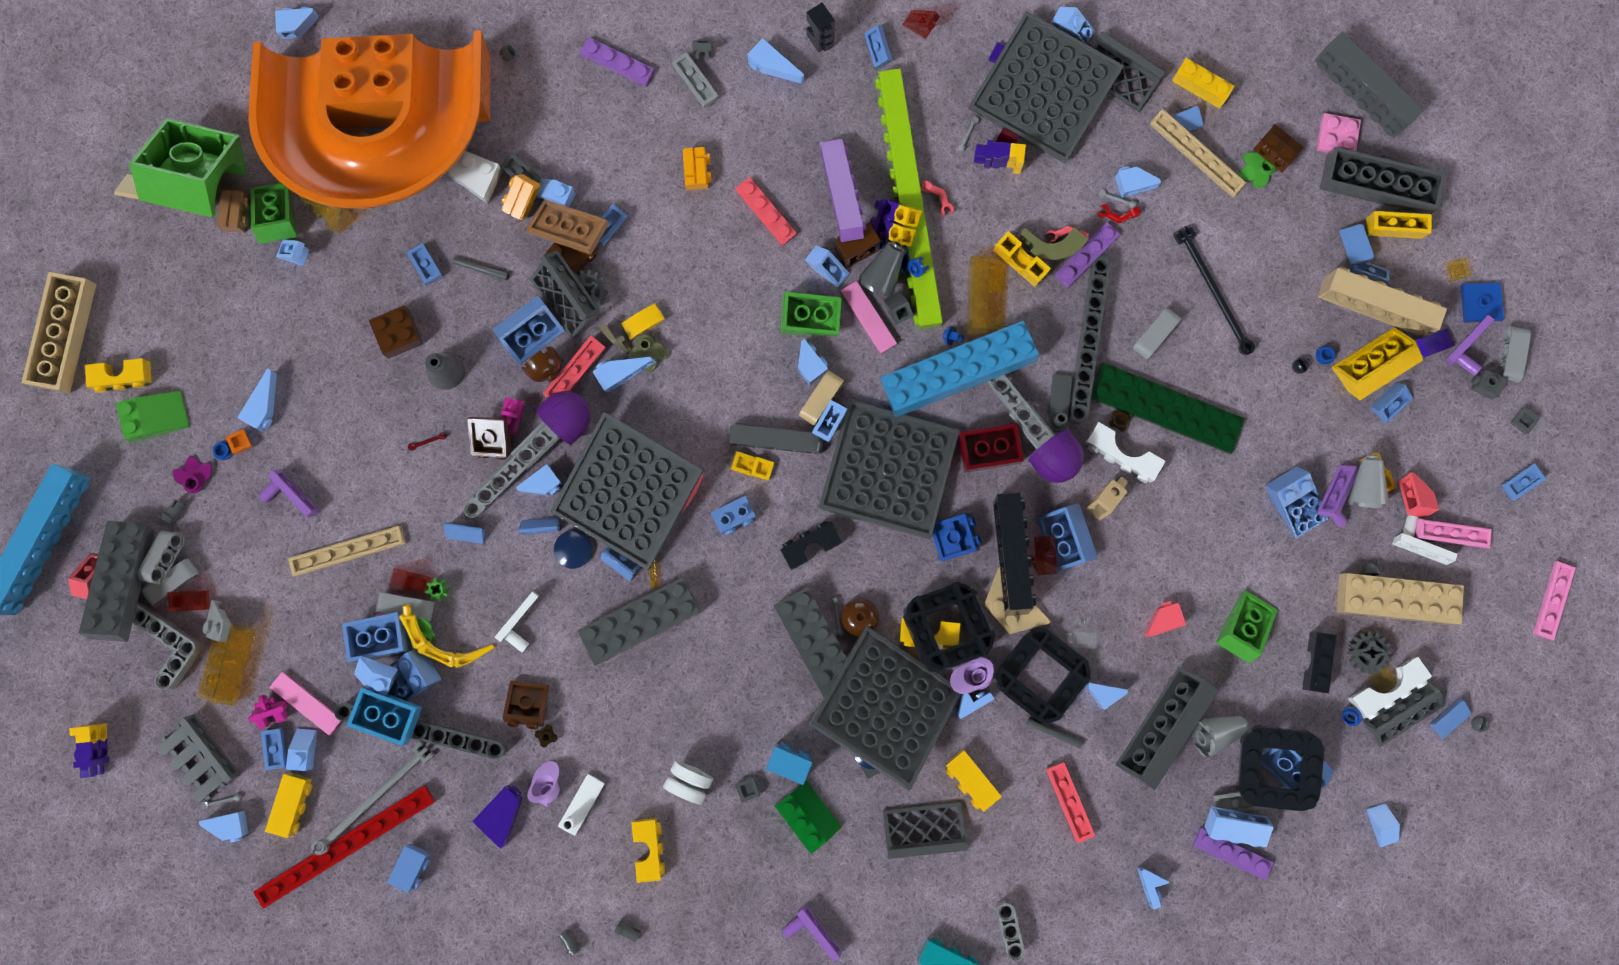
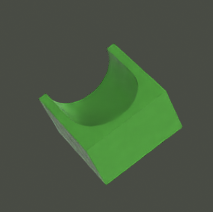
[129,118,246,218]

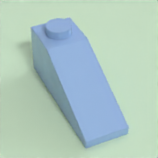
[747,38,804,84]
[593,357,656,392]
[237,368,277,431]

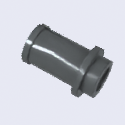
[161,499,185,525]
[614,921,641,942]
[558,929,581,956]

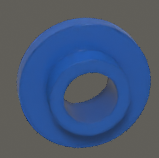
[1342,707,1362,726]

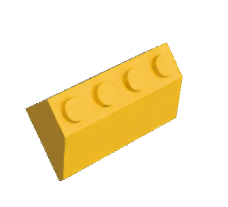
[1332,327,1423,400]

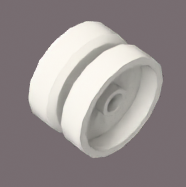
[663,761,714,805]

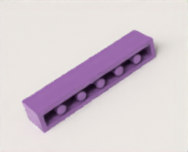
[820,139,866,242]

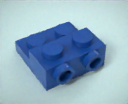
[932,513,982,562]

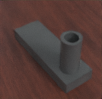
[1047,374,1073,432]

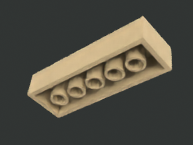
[1318,267,1447,337]
[21,272,97,394]
[1337,573,1464,625]

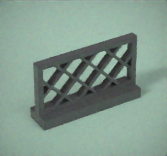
[1092,32,1165,112]
[530,250,600,339]
[883,802,968,859]

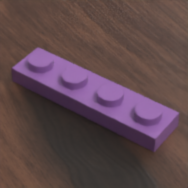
[580,37,654,87]
[1054,222,1121,288]
[1192,828,1274,881]

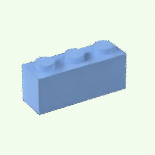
[1204,806,1274,847]

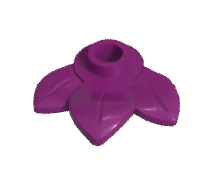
[173,456,212,494]

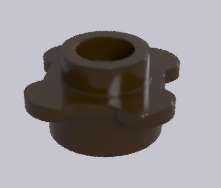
[1109,410,1130,432]
[535,725,558,747]

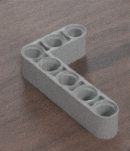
[133,601,202,690]

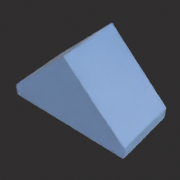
[812,400,847,442]
[1085,683,1128,710]
[1366,803,1400,847]

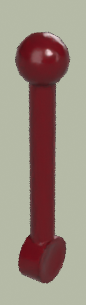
[408,432,446,451]

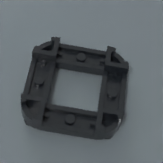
[903,582,996,672]
[995,628,1091,723]
[1236,725,1324,811]

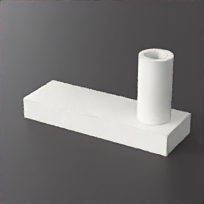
[1392,515,1457,565]
[495,591,539,652]
[558,774,605,836]

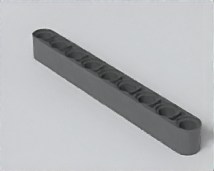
[1068,256,1110,424]
[334,702,507,759]

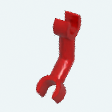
[1097,204,1141,223]

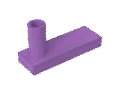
[1445,315,1495,376]
[1317,465,1359,527]
[258,470,320,517]
[782,904,842,962]

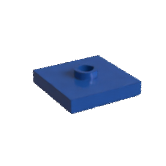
[1461,283,1504,322]

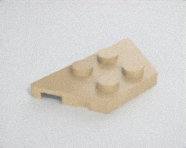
[983,567,1050,634]

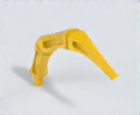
[399,604,495,668]

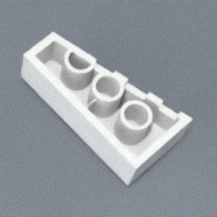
[446,151,503,204]

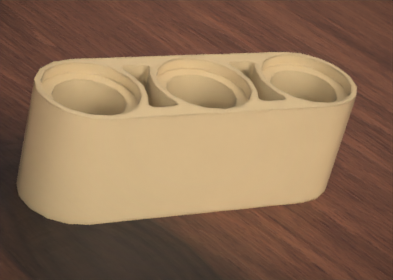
[798,370,845,426]

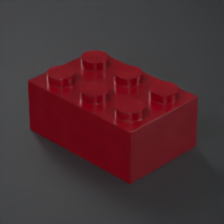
[958,423,1024,473]

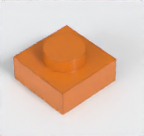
[226,429,253,455]

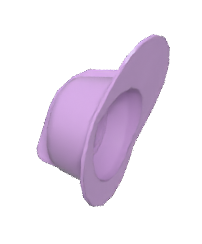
[950,658,994,694]
[527,761,560,807]

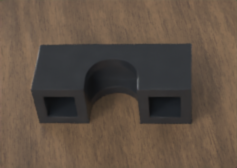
[806,2,835,52]
[780,521,842,571]
[1302,632,1337,694]

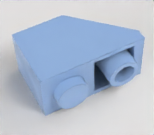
[275,7,318,39]
[1051,7,1095,45]
[798,339,828,385]

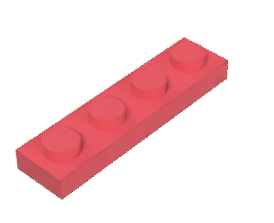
[735,177,797,246]
[543,336,606,398]
[1045,762,1095,844]

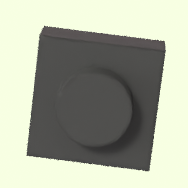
[1510,407,1540,435]
[735,777,760,803]

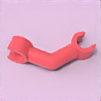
[921,180,954,216]
[1045,226,1089,244]

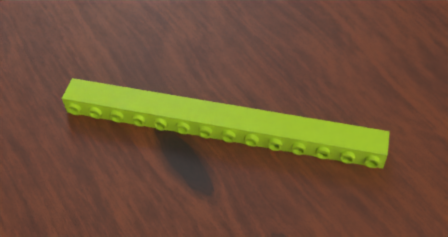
[875,68,942,330]

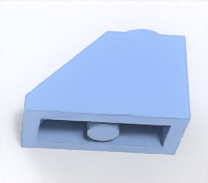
[1115,166,1161,198]
[536,179,576,207]
[805,245,850,288]
[516,464,563,496]
[354,656,398,695]
[286,728,317,771]
[199,811,249,843]

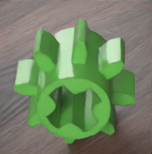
[425,578,451,602]

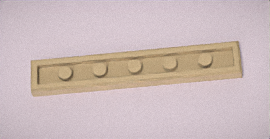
[1149,108,1247,197]
[288,525,406,577]

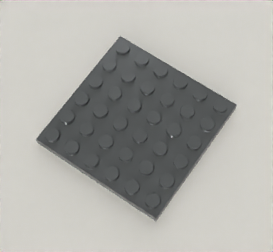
[968,11,1124,164]
[818,400,960,540]
[550,411,705,570]
[809,626,961,790]

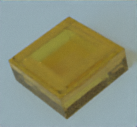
[1445,258,1471,282]
[1368,668,1397,693]

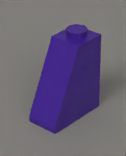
[472,785,523,849]

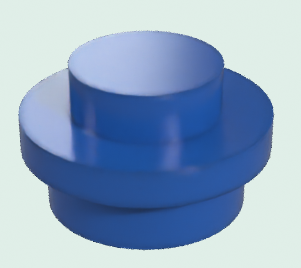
[1315,346,1335,365]
[213,441,232,461]

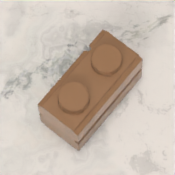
[217,190,251,233]

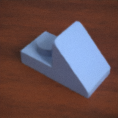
[276,240,310,266]
[957,691,994,719]
[1137,867,1169,909]

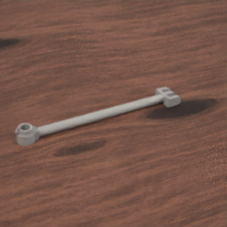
[311,741,435,855]

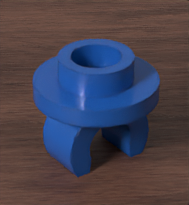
[908,257,929,277]
[943,326,964,345]

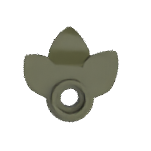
[629,335,668,372]

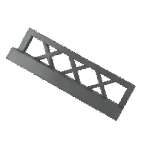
[1363,680,1444,747]

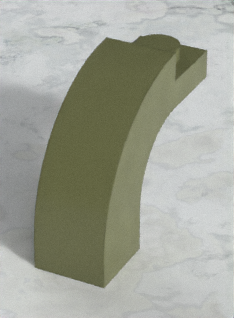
[1020,227,1089,260]

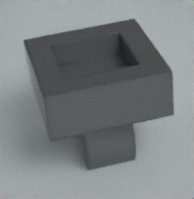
[692,40,713,60]

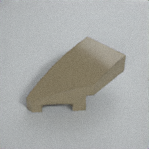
[598,323,631,354]

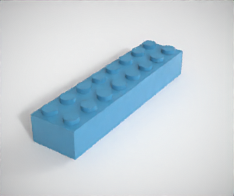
[881,321,1039,418]
[0,463,90,615]

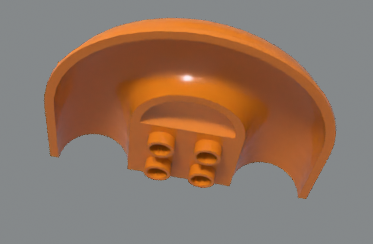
[249,30,491,208]

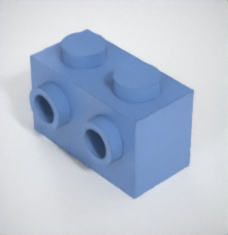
[711,496,756,536]
[387,843,431,893]

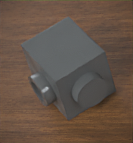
[883,291,913,325]
[1470,370,1507,399]

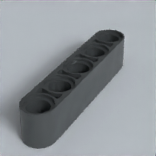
[728,424,823,454]

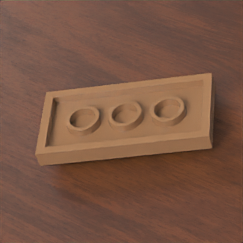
[526,199,609,255]

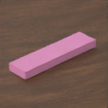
[840,281,897,354]
[1415,519,1492,548]
[1533,561,1576,640]
[269,672,342,735]

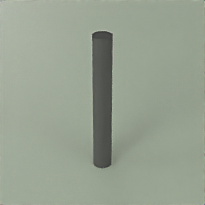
[453,257,509,280]
[1026,717,1083,749]

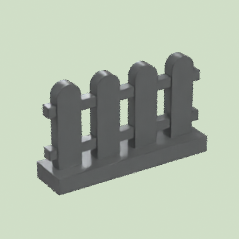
[158,714,241,801]

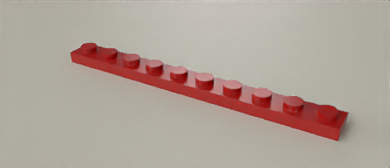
[253,785,436,909]

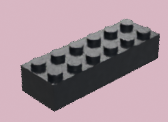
[993,492,1036,616]

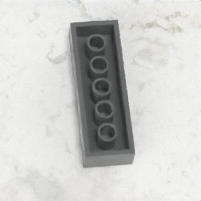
[1314,31,1424,138]
[1320,147,1446,214]
[79,521,154,642]
[577,577,701,665]
[1116,667,1219,790]

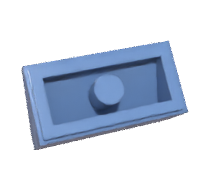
[1172,105,1203,132]
[1339,224,1374,265]
[1350,263,1390,286]
[1370,382,1413,424]
[519,517,560,535]
[444,523,486,544]
[600,547,641,581]
[1429,699,1472,739]

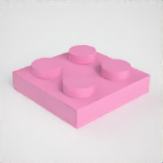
[1316,113,1361,153]

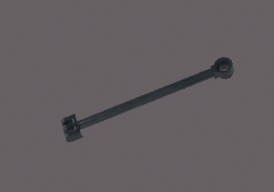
[1173,225,1255,355]

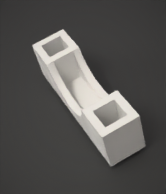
[1084,422,1165,483]
[1348,657,1432,720]

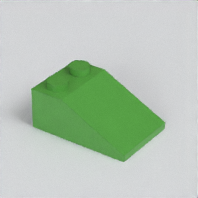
[251,183,297,244]
[779,292,841,336]
[116,391,190,443]
[1216,590,1278,663]

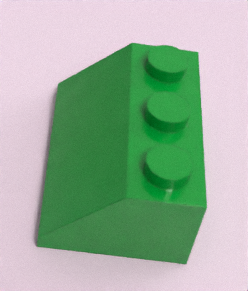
[774,780,842,854]

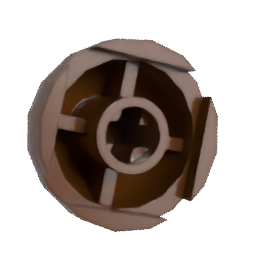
[522,346,561,382]
[841,598,879,637]

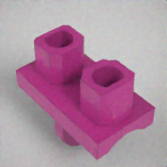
[500,397,525,435]
[248,695,288,730]

